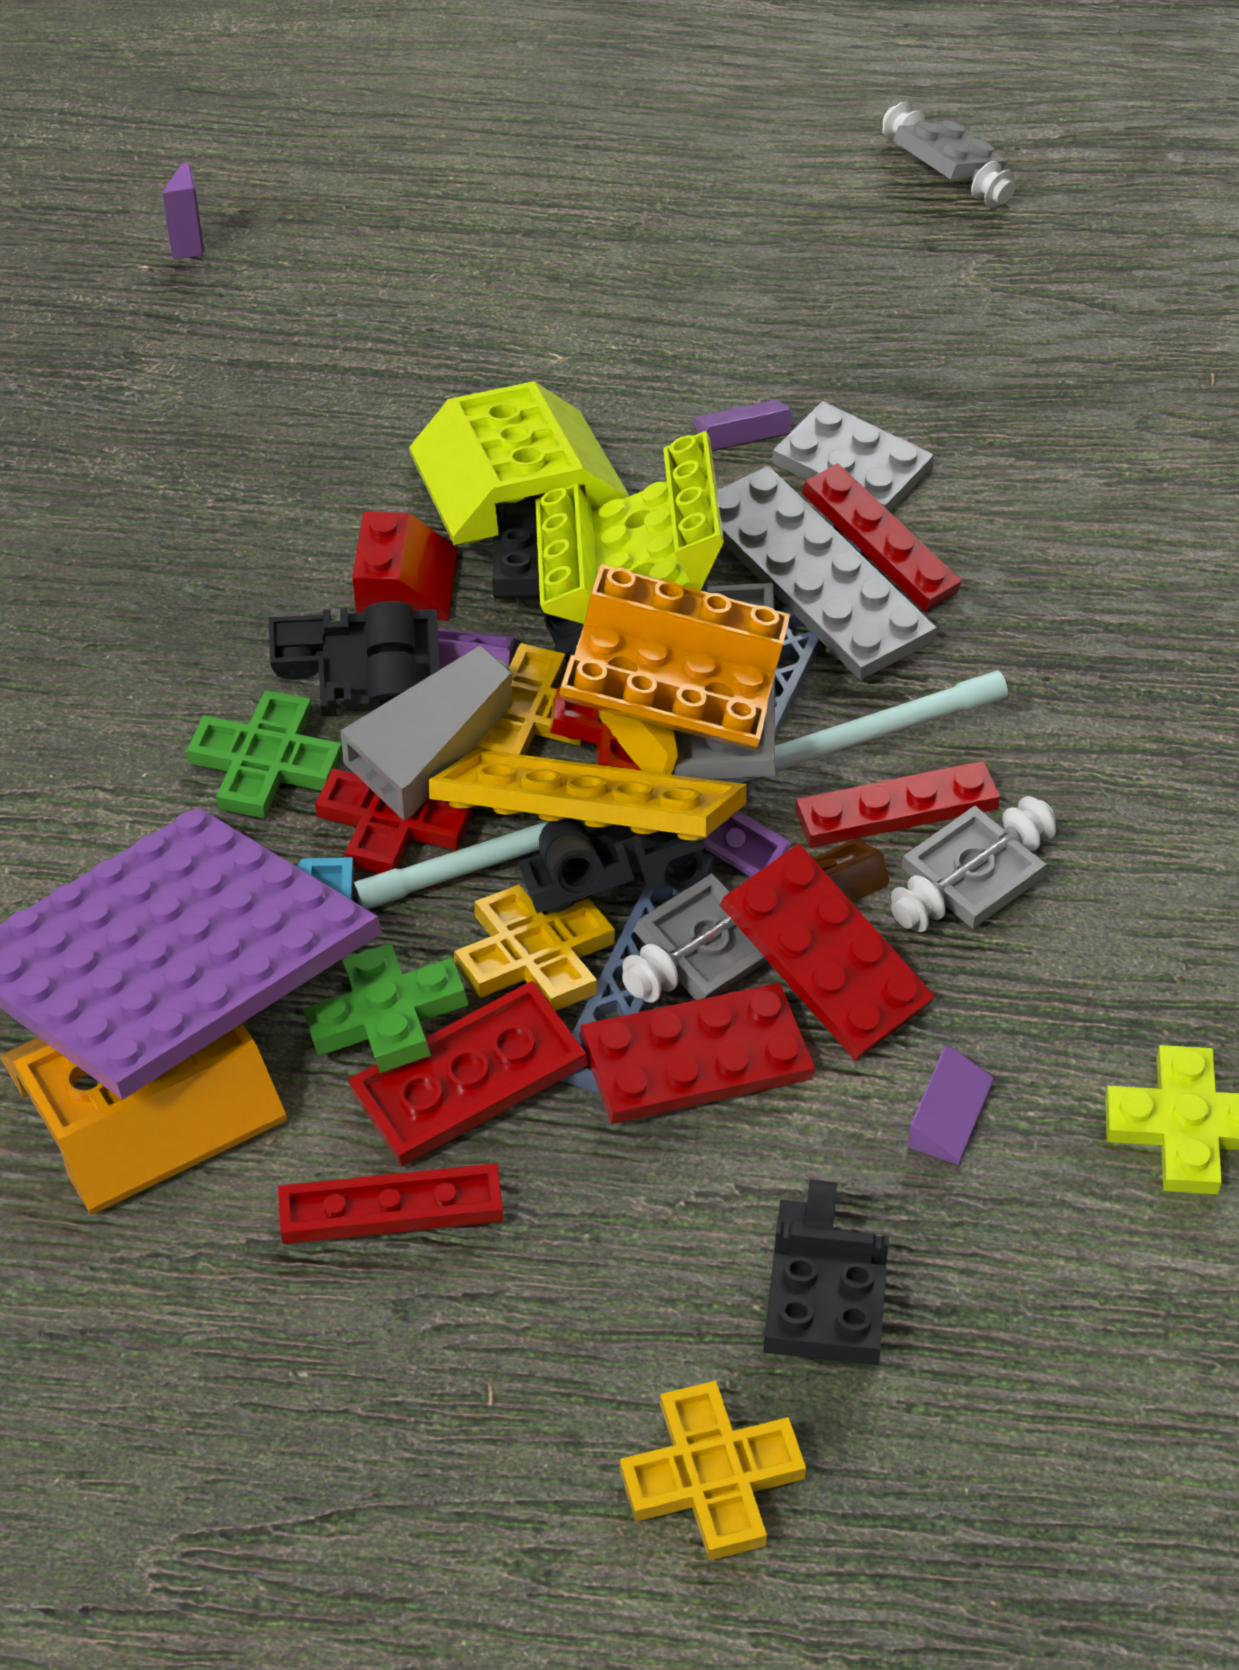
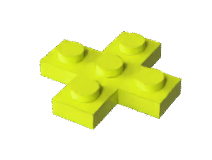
[1105,1045,1239,1195]

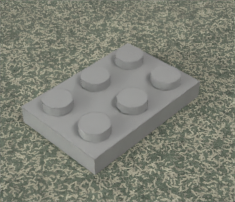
[772,401,934,512]

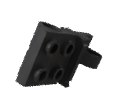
[493,494,540,599]
[268,601,440,716]
[517,818,706,913]
[763,1179,889,1365]

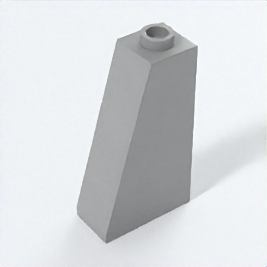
[340,646,513,821]

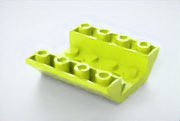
[410,381,629,545]
[535,431,724,624]

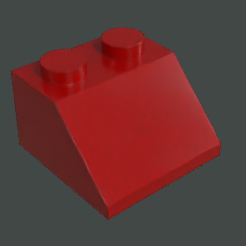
[352,511,458,621]

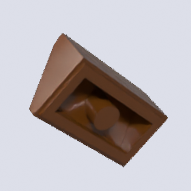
[813,839,889,902]

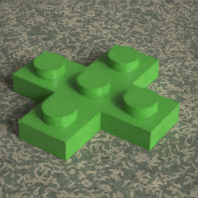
[186,690,343,819]
[303,943,469,1073]

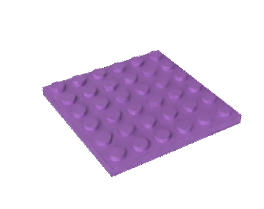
[0,807,382,1100]

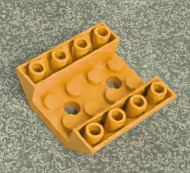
[559,564,790,751]
[0,1023,287,1216]

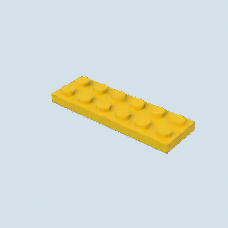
[429,749,747,841]

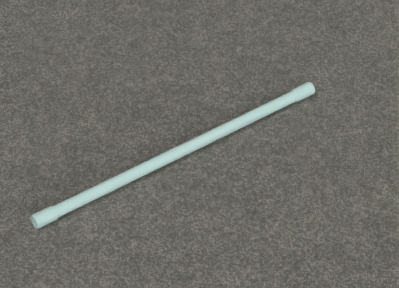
[353,670,1008,910]

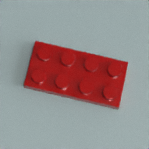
[719,843,935,1061]
[348,981,588,1167]
[579,982,815,1124]

